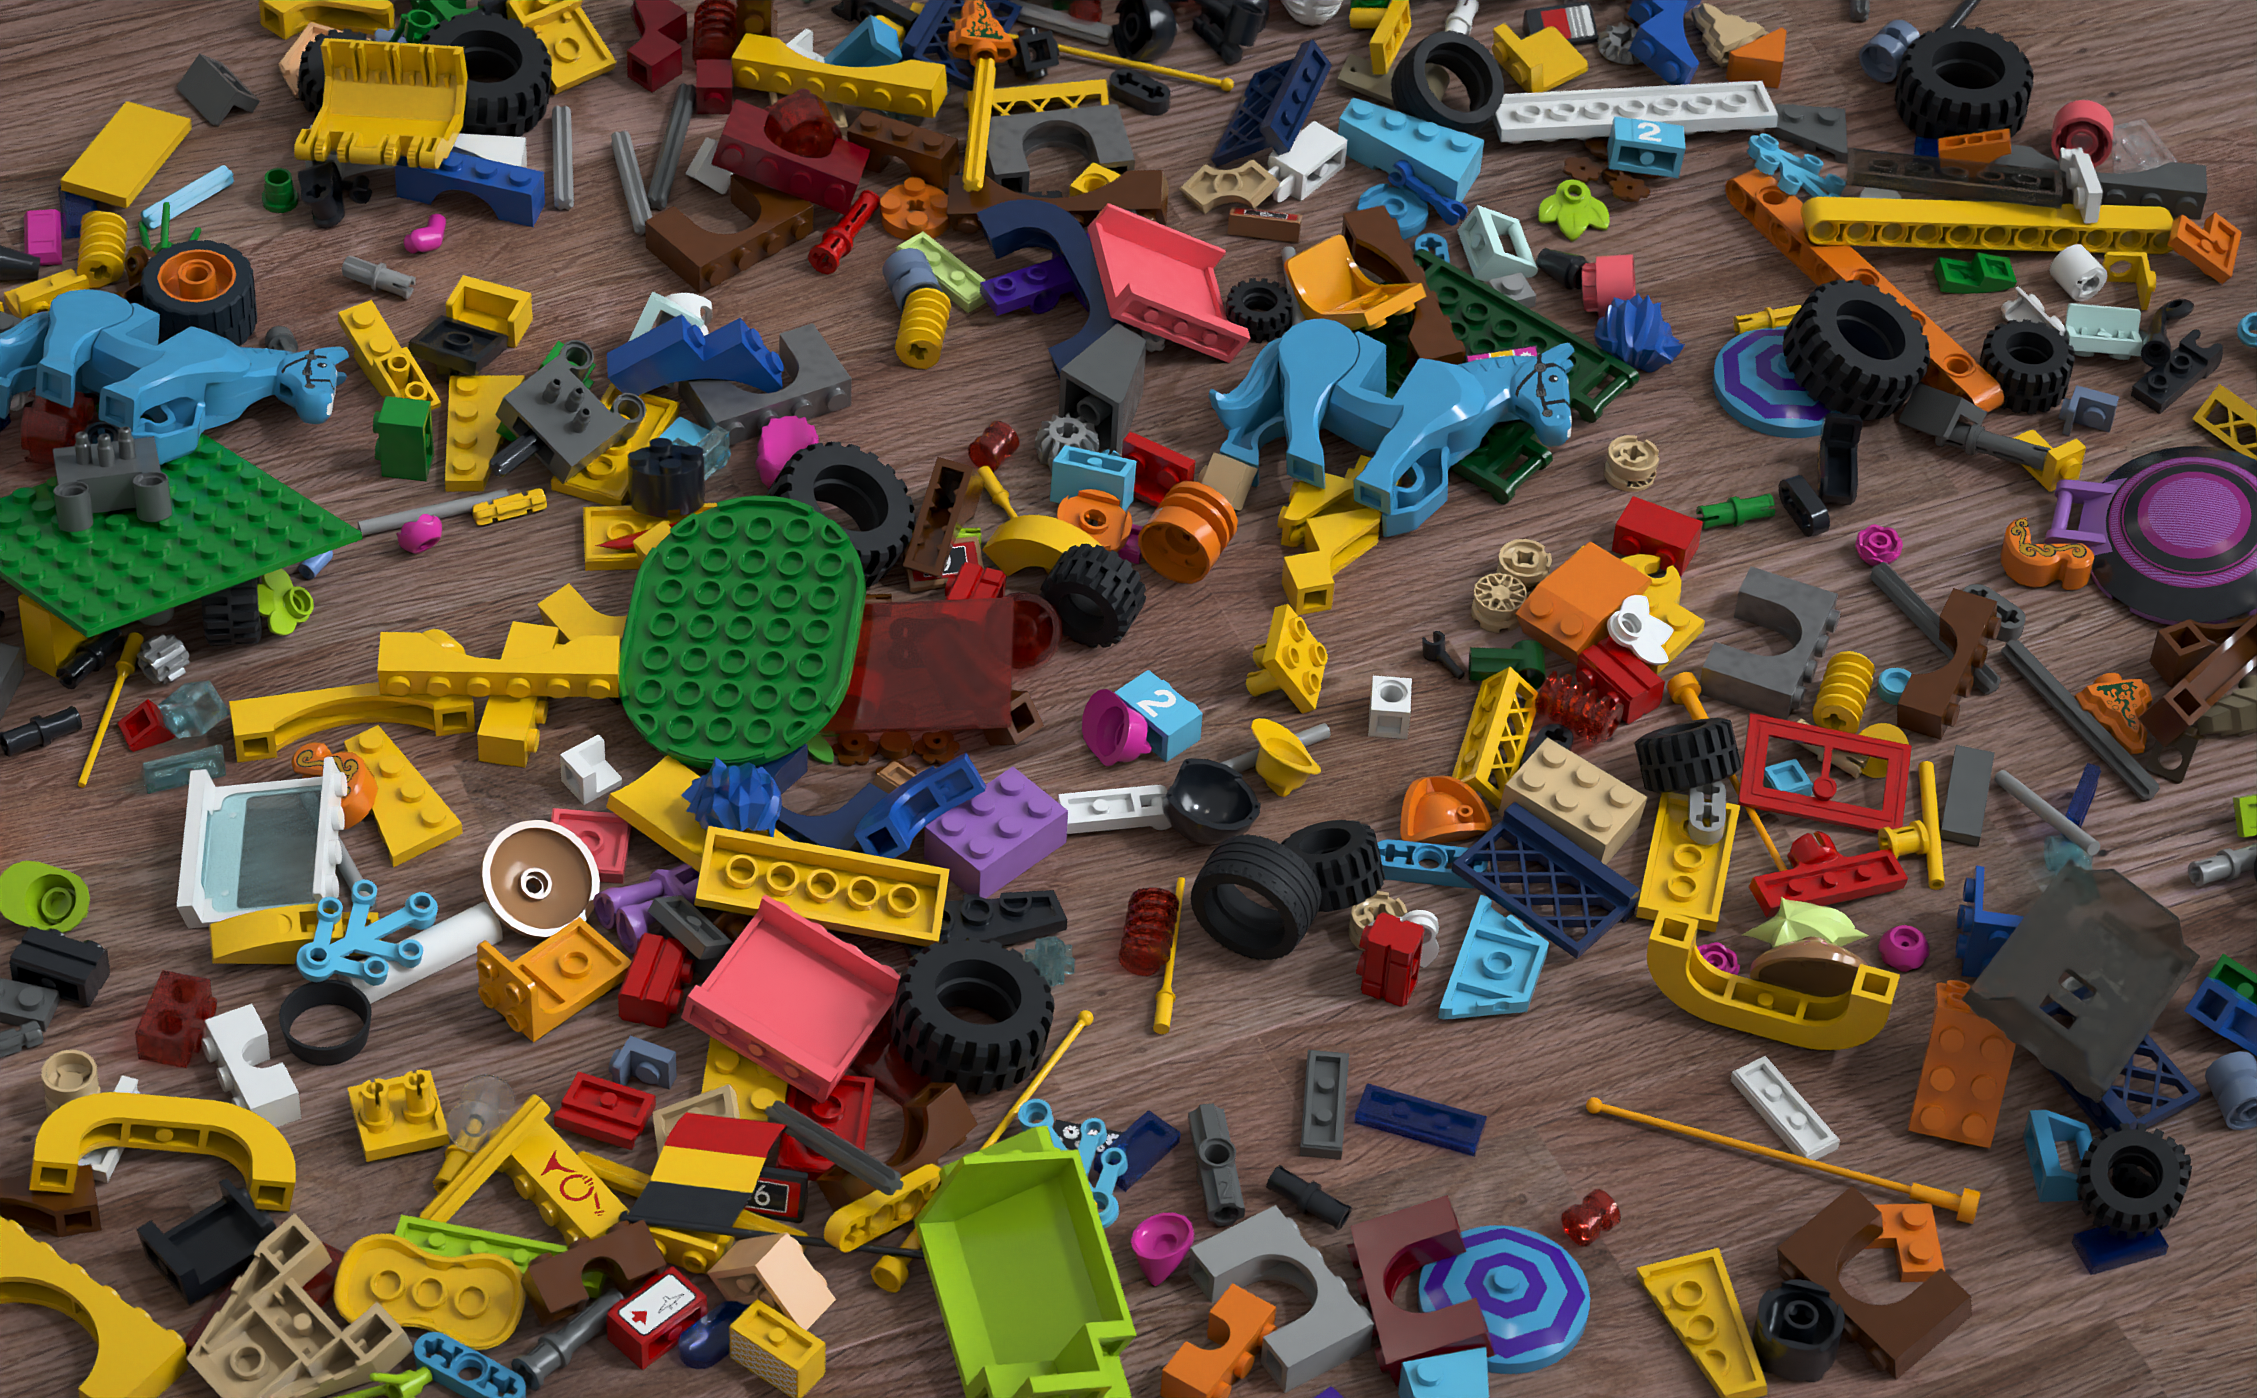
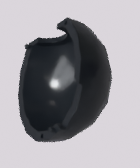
[1162,758,1261,845]

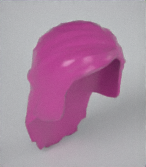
[755,416,819,490]

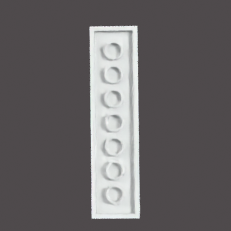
[1492,81,1778,144]

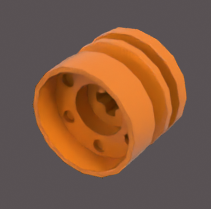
[1138,481,1238,584]

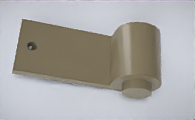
[1336,54,1450,106]

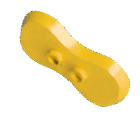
[334,1233,526,1350]

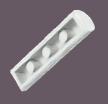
[338,902,503,1004]

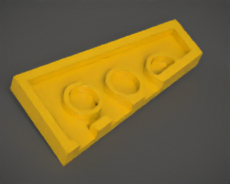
[445,375,525,492]
[344,725,463,868]
[1636,1248,1768,1398]

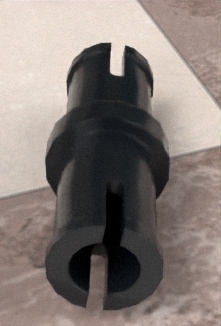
[56,627,125,690]
[0,706,82,757]
[1266,1165,1352,1230]

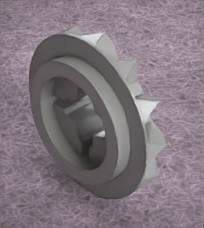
[1597,22,1642,64]

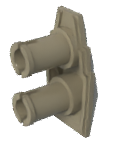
[2197,674,2257,737]

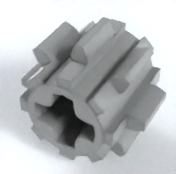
[137,633,190,684]

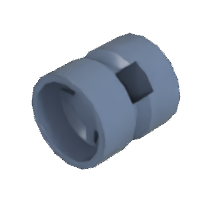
[1859,19,1920,83]
[882,248,943,313]
[2205,1051,2257,1130]

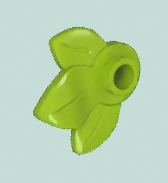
[1538,179,1610,242]
[257,568,314,636]

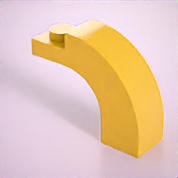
[982,515,1102,576]

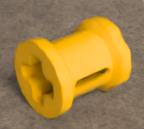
[1878,820,1929,859]

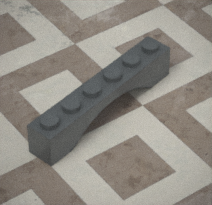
[1989,145,2207,220]

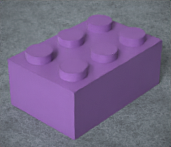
[924,766,1068,899]

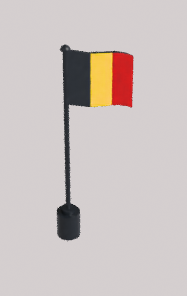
[618,1112,925,1260]

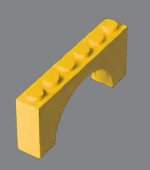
[0,1216,188,1398]

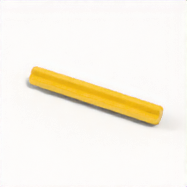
[419,1094,551,1223]

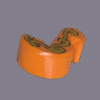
[2000,517,2094,590]
[291,742,378,829]

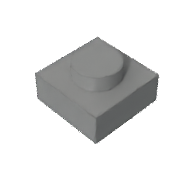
[1488,272,1536,308]

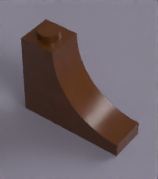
[903,457,985,579]

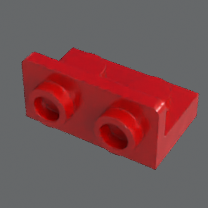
[1122,431,1195,507]

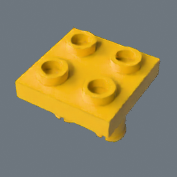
[1246,604,1328,714]
[347,1070,450,1162]

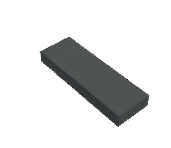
[1940,745,1995,846]
[1300,1050,1349,1160]

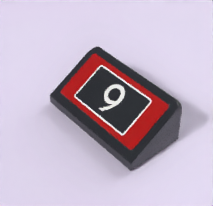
[744,1166,808,1223]

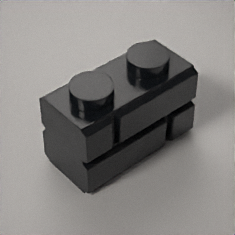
[9,926,110,1007]

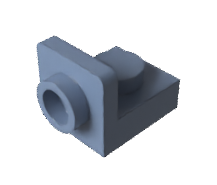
[2059,385,2119,436]
[609,1035,677,1089]

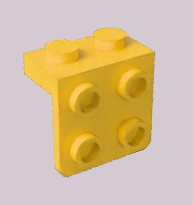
[1492,23,1588,93]

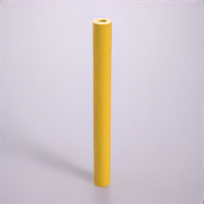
[1918,761,1945,890]

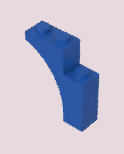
[1627,0,1702,85]
[607,314,784,396]

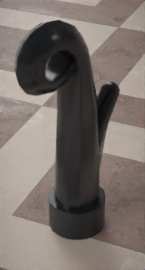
[2138,299,2194,367]

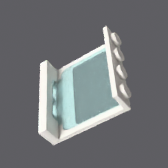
[177,757,347,929]

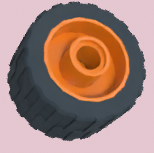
[141,240,258,346]

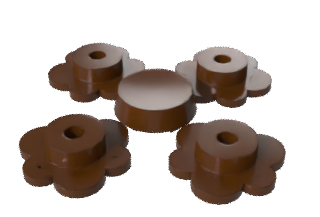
[1563,136,1666,202]
[832,702,960,775]

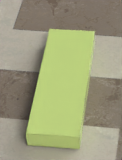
[896,232,986,313]

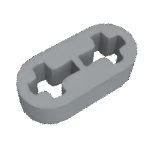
[1688,781,1726,845]

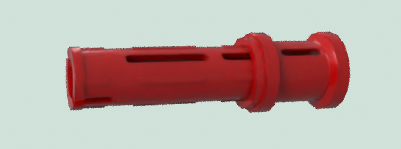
[808,190,880,274]

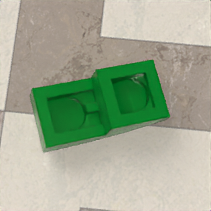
[1933,252,2017,294]

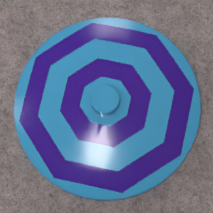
[1712,327,1842,438]
[1417,1225,1590,1374]

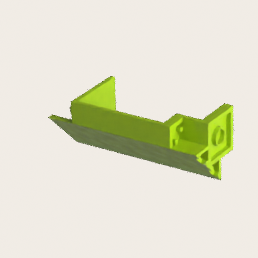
[914,1126,1136,1398]

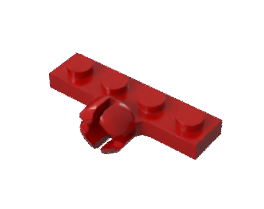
[1749,831,1908,918]

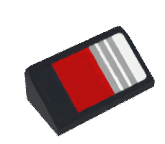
[1522,1,1599,46]

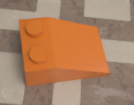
[1515,541,1652,666]

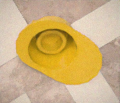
[1251,718,1321,797]

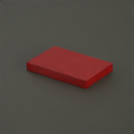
[775,1075,875,1181]

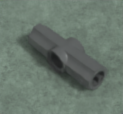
[1188,1103,1245,1226]

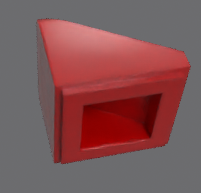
[117,699,176,752]

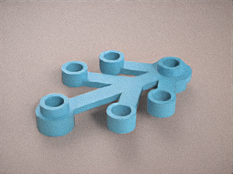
[1747,133,1846,197]
[296,880,438,986]
[1018,1099,1128,1229]

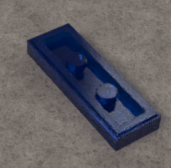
[1354,1083,1487,1157]

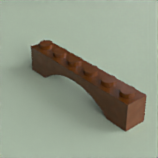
[947,170,1169,233]
[1342,205,1466,371]
[2138,613,2257,748]
[2150,614,2255,687]
[0,1164,102,1238]

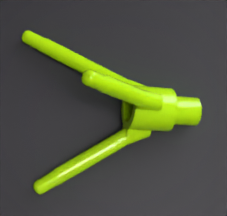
[334,1366,433,1398]

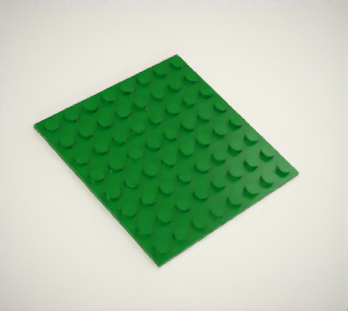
[0,433,363,638]

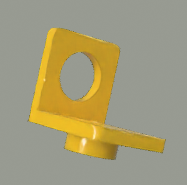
[2102,252,2156,310]

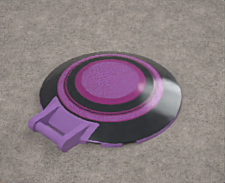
[2044,446,2257,625]

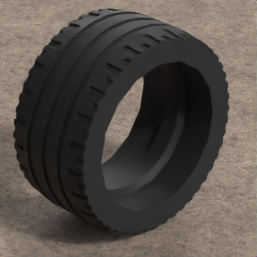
[1391,30,1504,136]
[1190,834,1322,960]

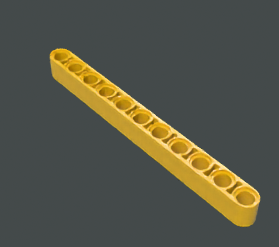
[1800,197,2173,254]

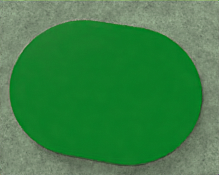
[619,496,866,769]

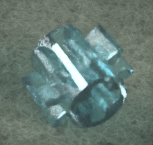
[1025,936,1075,986]

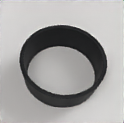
[279,979,372,1066]

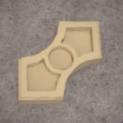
[1179,160,1280,214]

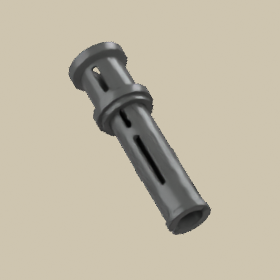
[1935,421,2051,471]
[511,1288,625,1391]

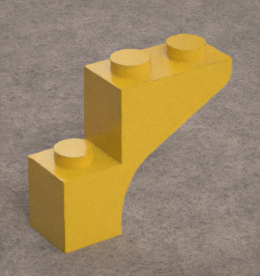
[259,0,395,40]
[1277,455,1403,547]
[1281,507,1381,616]

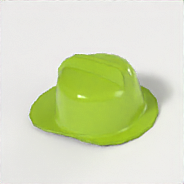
[0,860,90,933]

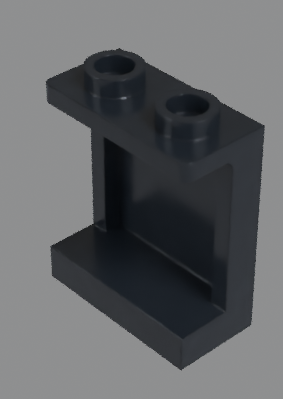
[137,1178,277,1305]

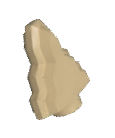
[1691,3,1769,68]

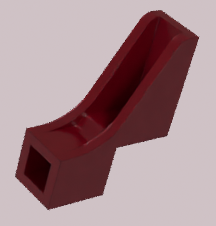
[627,0,687,93]

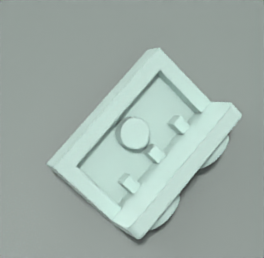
[2064,303,2143,360]

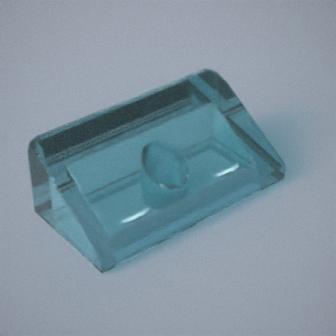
[141,744,226,794]

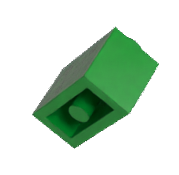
[373,396,434,482]

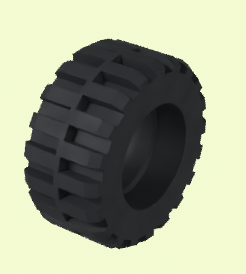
[420,12,552,137]
[1894,25,2034,146]
[1783,279,1930,420]
[765,442,916,588]
[890,937,1055,1095]

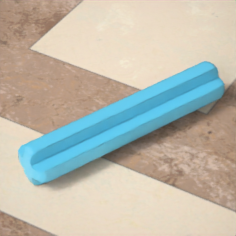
[140,165,234,230]

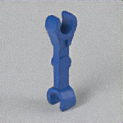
[1388,160,1468,226]

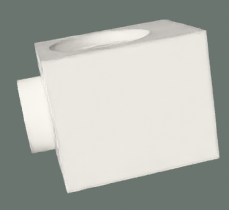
[1368,676,1412,739]

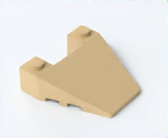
[186,1213,414,1398]

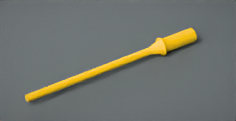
[977,466,1051,575]
[78,632,144,788]
[1153,877,1185,1034]

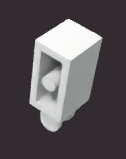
[1268,121,1347,202]

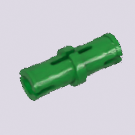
[1696,493,1775,530]

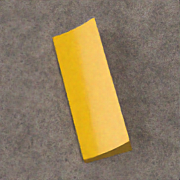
[606,755,792,873]
[694,826,950,947]

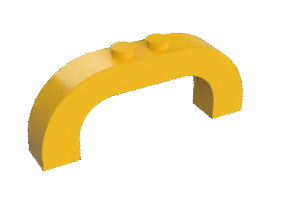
[1647,909,1900,1050]
[29,1092,296,1212]

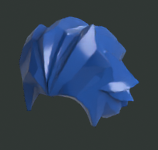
[1594,293,1685,373]
[681,757,782,837]

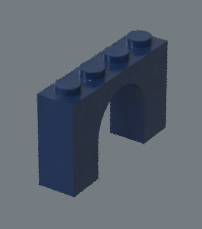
[755,743,888,854]

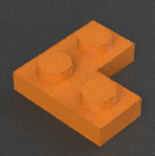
[2168,212,2242,284]
[1864,1203,1945,1282]

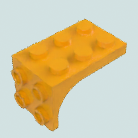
[1284,235,1426,331]
[476,917,631,1043]

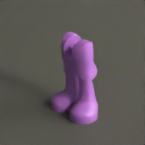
[593,863,701,953]

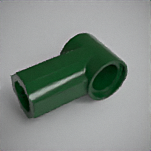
[1468,640,1546,690]

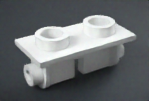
[2001,286,2066,335]

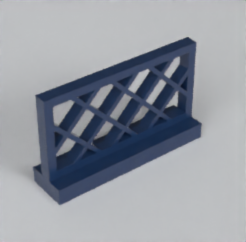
[896,0,1022,91]
[1211,39,1332,167]
[1451,802,1640,959]
[2018,979,2201,1132]

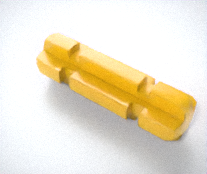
[472,488,547,526]

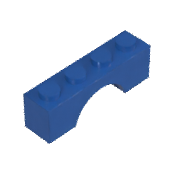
[395,152,545,227]
[2184,977,2257,1056]

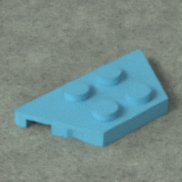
[1438,895,1549,1020]

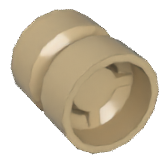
[42,1050,101,1116]

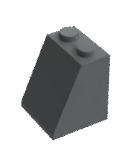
[1058,323,1146,455]

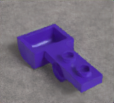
[980,233,1091,316]

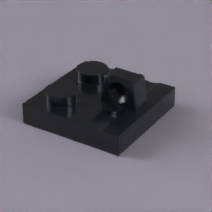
[408,315,508,382]

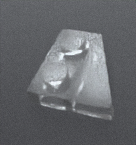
[2112,119,2178,174]

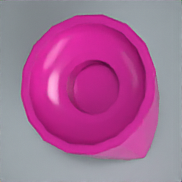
[1131,1213,1195,1287]

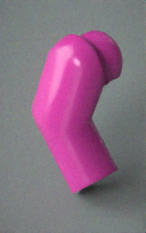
[404,214,446,254]

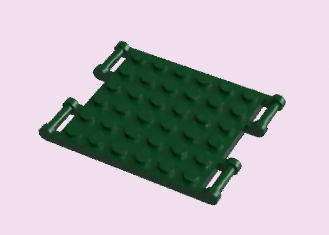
[1355,249,1639,504]

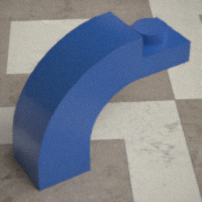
[854,753,986,859]

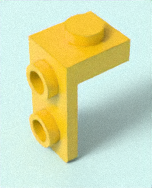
[2013,430,2086,492]

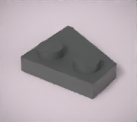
[1774,104,1848,164]

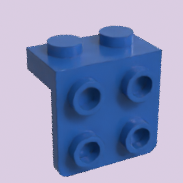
[1955,866,2024,982]

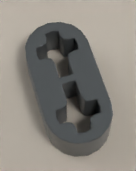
[1963,584,2026,642]

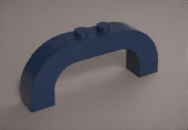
[977,199,1125,380]

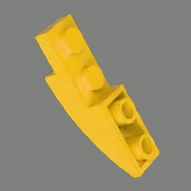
[338,300,441,410]
[209,903,381,964]

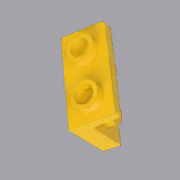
[4,268,90,320]
[648,1226,735,1275]

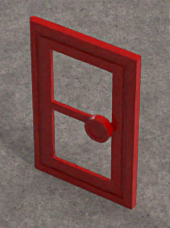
[1737,713,1912,833]

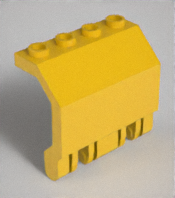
[294,38,468,169]

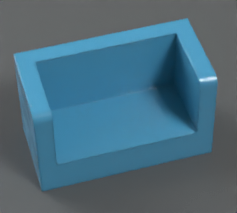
[824,15,902,67]

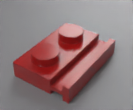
[554,1071,656,1150]

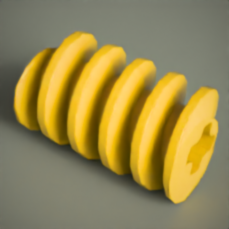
[77,211,128,288]
[895,288,951,369]
[1812,651,1876,734]

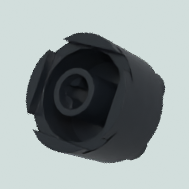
[628,438,705,517]
[1751,1280,1845,1382]

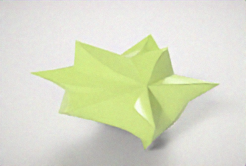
[1742,896,1869,949]

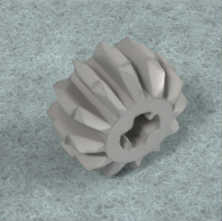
[1035,413,1099,472]

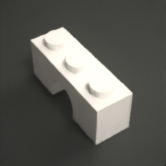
[201,1004,301,1128]

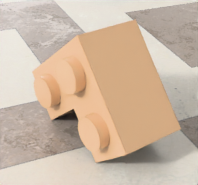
[707,1232,836,1331]

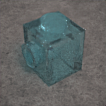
[157,680,230,738]

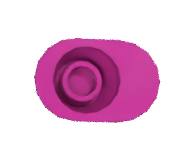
[1082,689,1152,766]

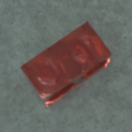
[135,970,217,1069]

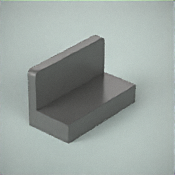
[177,53,260,126]
[1899,383,1987,440]
[648,895,734,981]

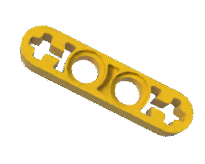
[824,1163,942,1252]

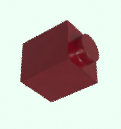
[696,60,732,114]

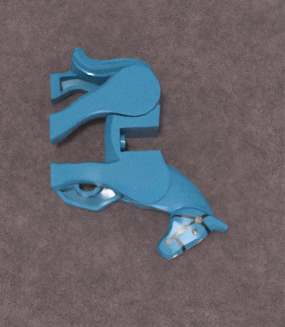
[0,289,349,465]
[1208,318,1574,537]

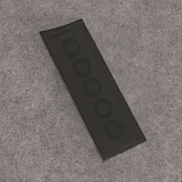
[1844,148,2063,209]

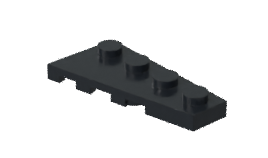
[901,890,1067,960]

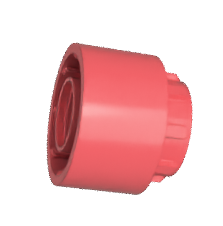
[2051,100,2114,168]
[1582,254,1636,318]

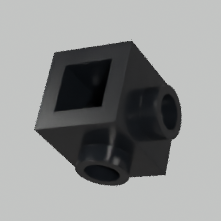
[1007,27,1059,80]

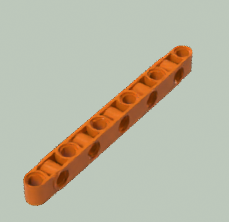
[1725,168,2004,413]

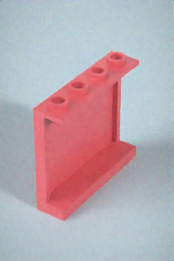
[1087,203,1250,363]
[681,895,900,1104]

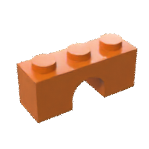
[1160,1283,1278,1398]

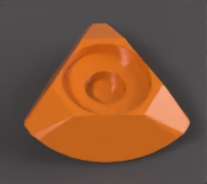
[1400,775,1493,844]

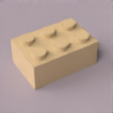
[1498,737,1647,865]

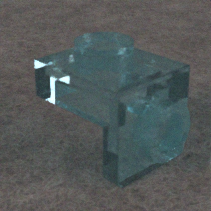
[672,425,731,481]

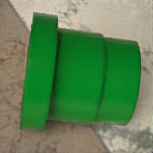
[262,168,299,213]

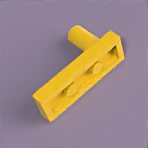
[1350,0,1412,74]

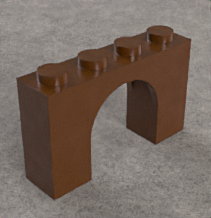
[645,174,813,294]
[1777,1186,1972,1380]

